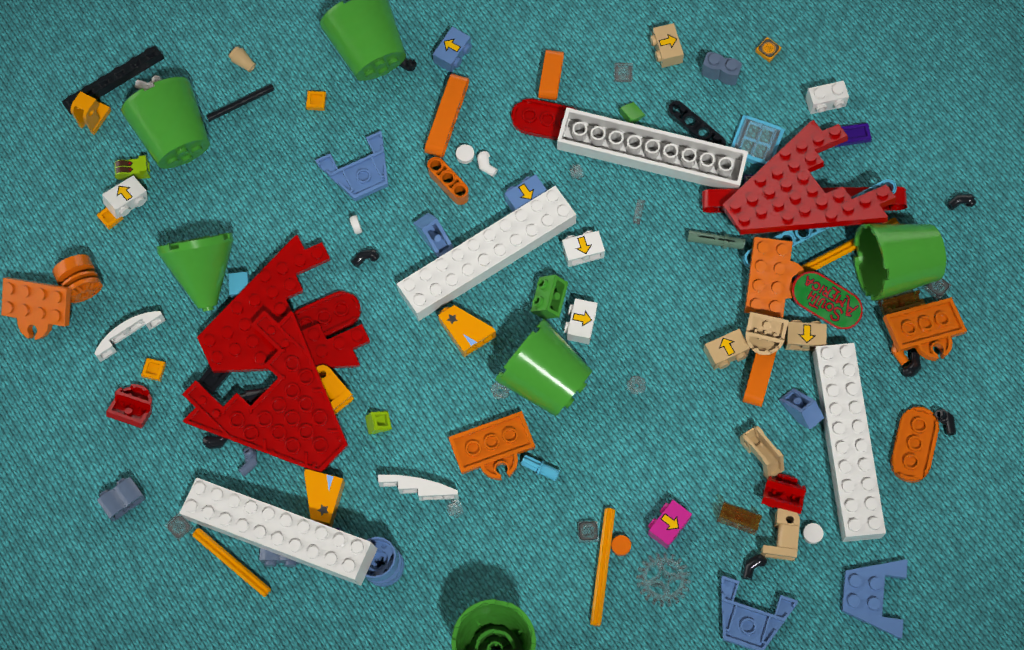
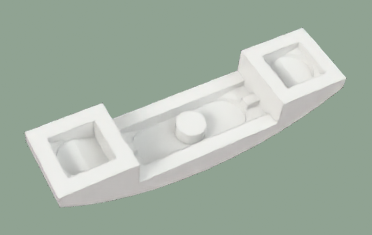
[94,311,166,362]

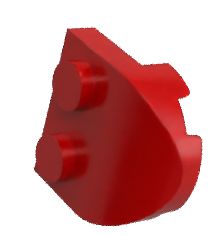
[106,384,153,428]
[761,474,806,514]

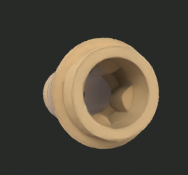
[229,46,256,72]

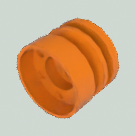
[52,254,103,303]

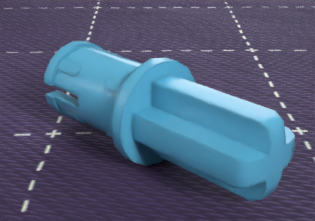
[521,455,560,481]

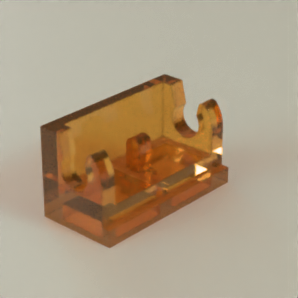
[879,290,925,317]
[717,502,762,535]

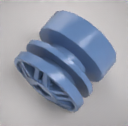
[365,537,405,587]

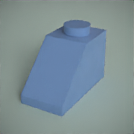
[413,213,454,258]
[779,388,824,429]

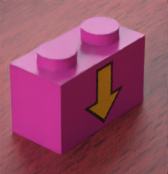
[648,500,692,549]

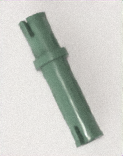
[688,230,746,250]

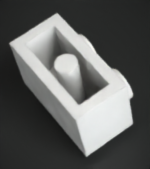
[805,81,849,114]

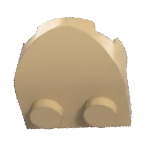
[745,311,789,355]

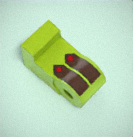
[114,155,151,180]

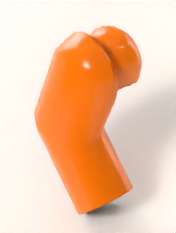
[891,343,909,366]

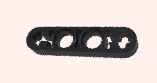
[668,101,726,146]

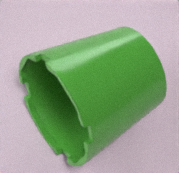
[320,0,406,81]
[121,77,210,169]
[853,224,946,301]
[495,319,592,417]
[451,599,536,650]

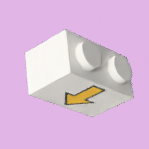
[102,175,147,219]
[562,231,605,267]
[564,298,598,344]

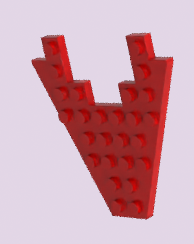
[723,120,896,235]
[197,235,370,373]
[182,310,349,473]

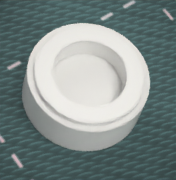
[456,144,474,164]
[350,215,363,235]
[802,523,823,544]

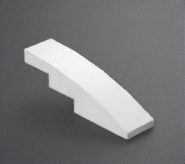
[378,475,459,501]

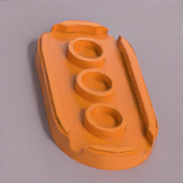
[890,406,939,483]

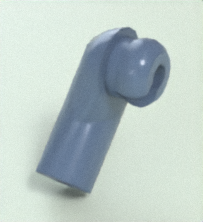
[238,447,257,477]

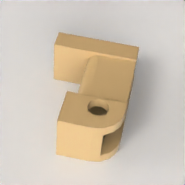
[740,426,784,479]
[761,508,800,561]

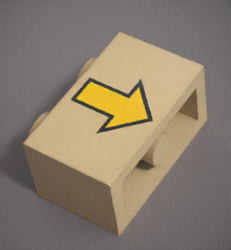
[650,23,684,68]
[785,320,827,351]
[703,329,750,370]

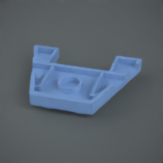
[315,131,389,201]
[841,560,908,639]
[721,575,798,650]

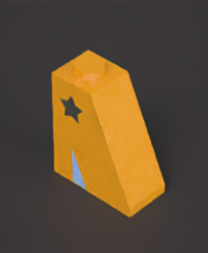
[438,305,496,357]
[304,469,345,527]

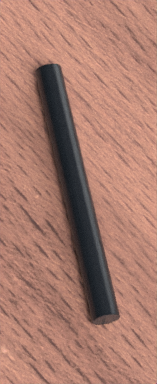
[206,84,274,122]

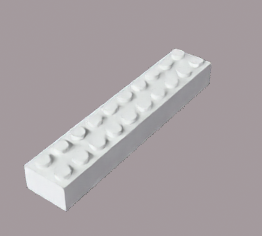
[557,107,748,189]
[397,186,577,321]
[812,343,886,542]
[179,477,377,586]

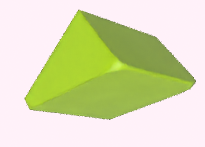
[365,411,392,434]

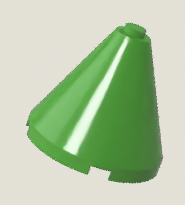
[156,232,234,312]

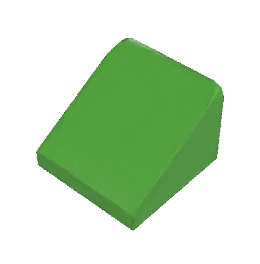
[619,102,645,124]

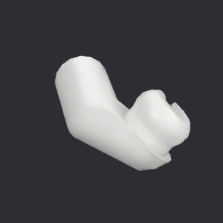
[135,75,162,91]
[477,151,498,177]

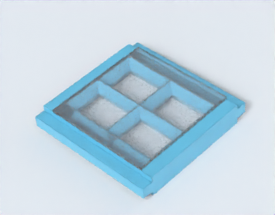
[731,115,785,167]

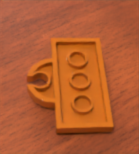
[744,237,805,318]
[1,277,71,340]
[883,297,967,361]
[448,411,535,481]

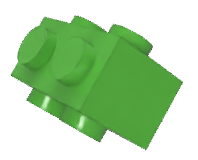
[530,275,568,319]

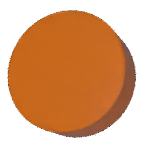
[611,535,631,556]

